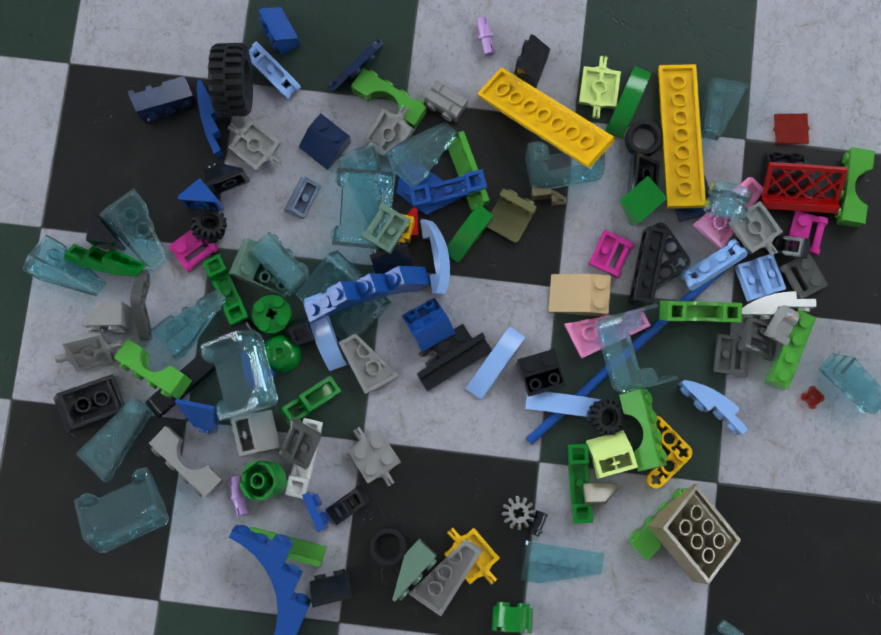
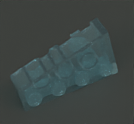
[76,397,152,482]

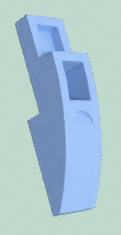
[678,380,748,435]

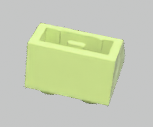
[586,430,638,478]

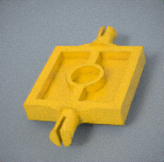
[444,528,500,584]

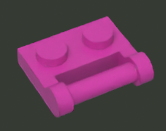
[784,211,829,256]
[588,229,635,279]
[168,230,219,273]

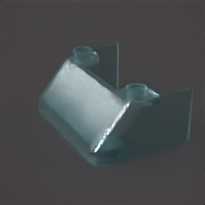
[596,303,678,393]

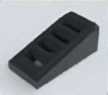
[766,235,811,259]
[326,485,370,525]

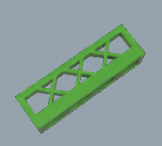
[446,131,490,212]
[243,527,327,567]

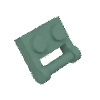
[361,203,411,254]

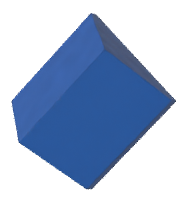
[178,178,224,211]

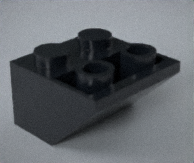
[514,34,550,88]
[765,152,811,193]
[370,242,413,274]
[516,348,566,397]

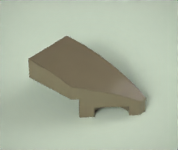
[530,188,567,206]
[583,483,619,505]

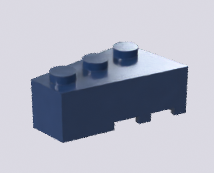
[127,76,197,124]

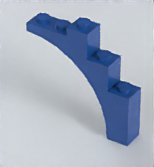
[304,266,431,323]
[229,524,311,635]

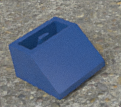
[258,7,300,55]
[402,298,456,352]

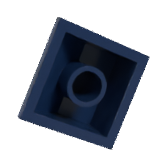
[299,113,351,170]

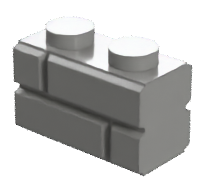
[424,80,468,122]

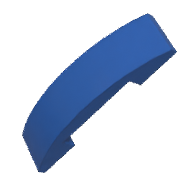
[409,169,487,207]

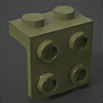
[487,188,537,243]

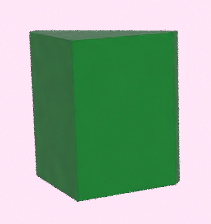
[619,176,667,226]

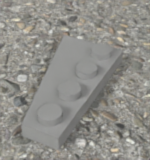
[408,538,483,616]

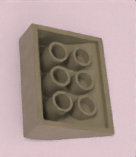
[648,484,741,584]

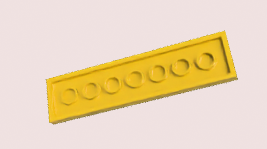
[658,64,706,209]
[477,67,615,169]

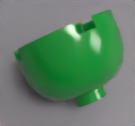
[263,335,302,373]

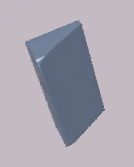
[285,177,321,219]

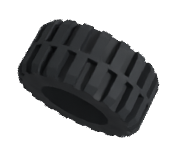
[208,43,253,117]

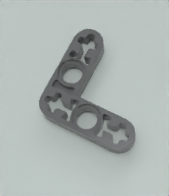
[130,270,152,341]

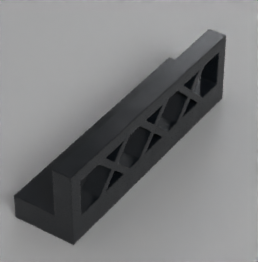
[628,226,668,305]
[417,332,492,392]

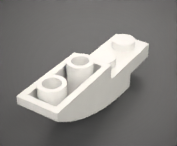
[742,291,816,320]

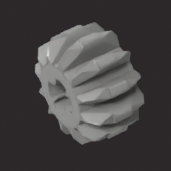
[502,496,535,530]

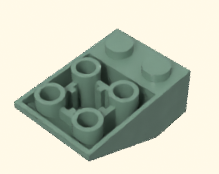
[228,239,300,297]
[392,538,437,602]

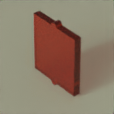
[773,113,810,145]

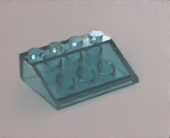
[295,250,392,340]

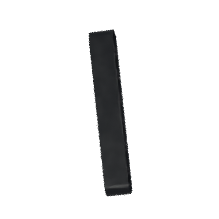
[145,318,259,418]

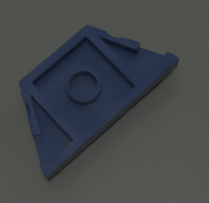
[328,38,383,92]

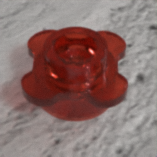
[801,386,824,409]

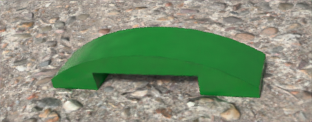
[606,66,651,139]
[202,254,249,326]
[568,443,593,524]

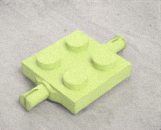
[578,56,621,119]

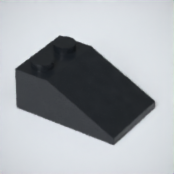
[53,374,127,434]

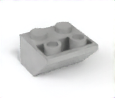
[82,301,132,334]
[230,410,281,458]

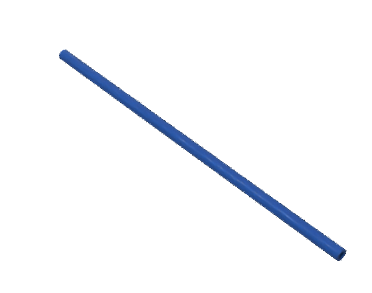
[526,244,748,445]

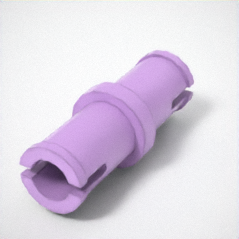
[476,16,496,56]
[227,476,249,517]

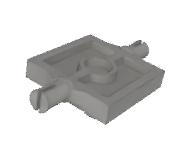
[364,105,415,164]
[227,119,281,172]
[728,199,783,256]
[55,330,122,372]
[347,427,401,487]

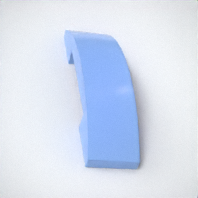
[420,219,450,295]
[304,292,348,371]
[466,327,525,400]
[525,392,603,419]

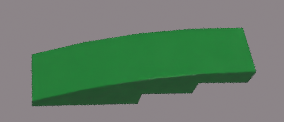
[64,244,146,277]

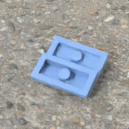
[734,254,786,302]

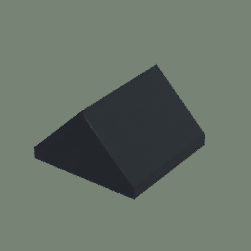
[627,152,660,193]
[86,212,126,251]

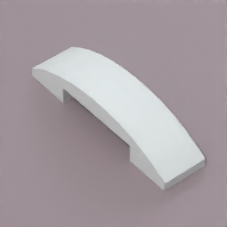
[285,418,323,499]

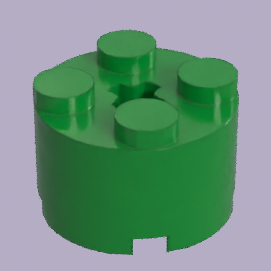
[252,295,294,336]
[240,461,288,501]
[492,602,533,633]

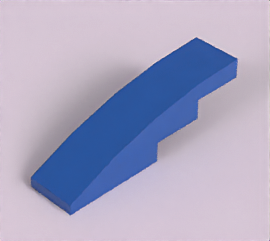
[197,79,224,159]

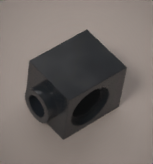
[288,317,314,346]

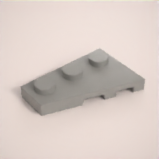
[338,334,399,394]

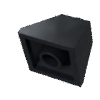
[204,163,250,195]

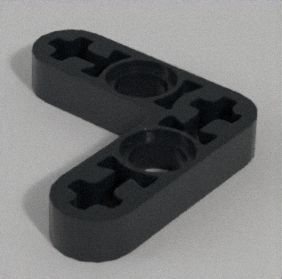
[653,223,691,290]

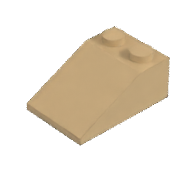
[548,274,611,317]

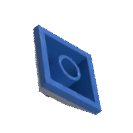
[175,399,222,434]

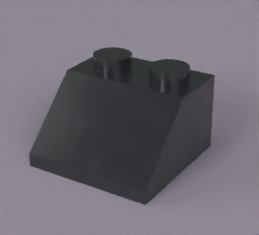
[310,569,355,607]

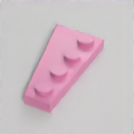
[693,177,763,249]
[564,309,651,359]

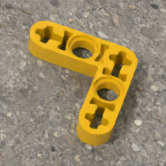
[646,416,692,489]

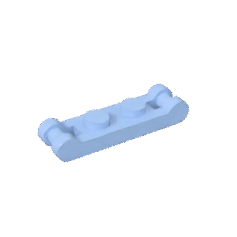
[249,41,301,100]
[679,239,748,291]

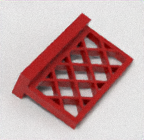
[759,162,848,213]

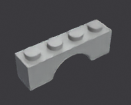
[149,426,225,497]

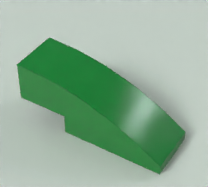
[447,204,494,264]
[280,376,341,426]

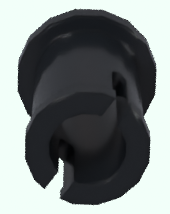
[528,510,548,537]

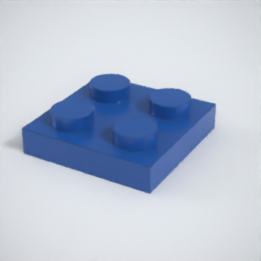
[302,492,330,532]

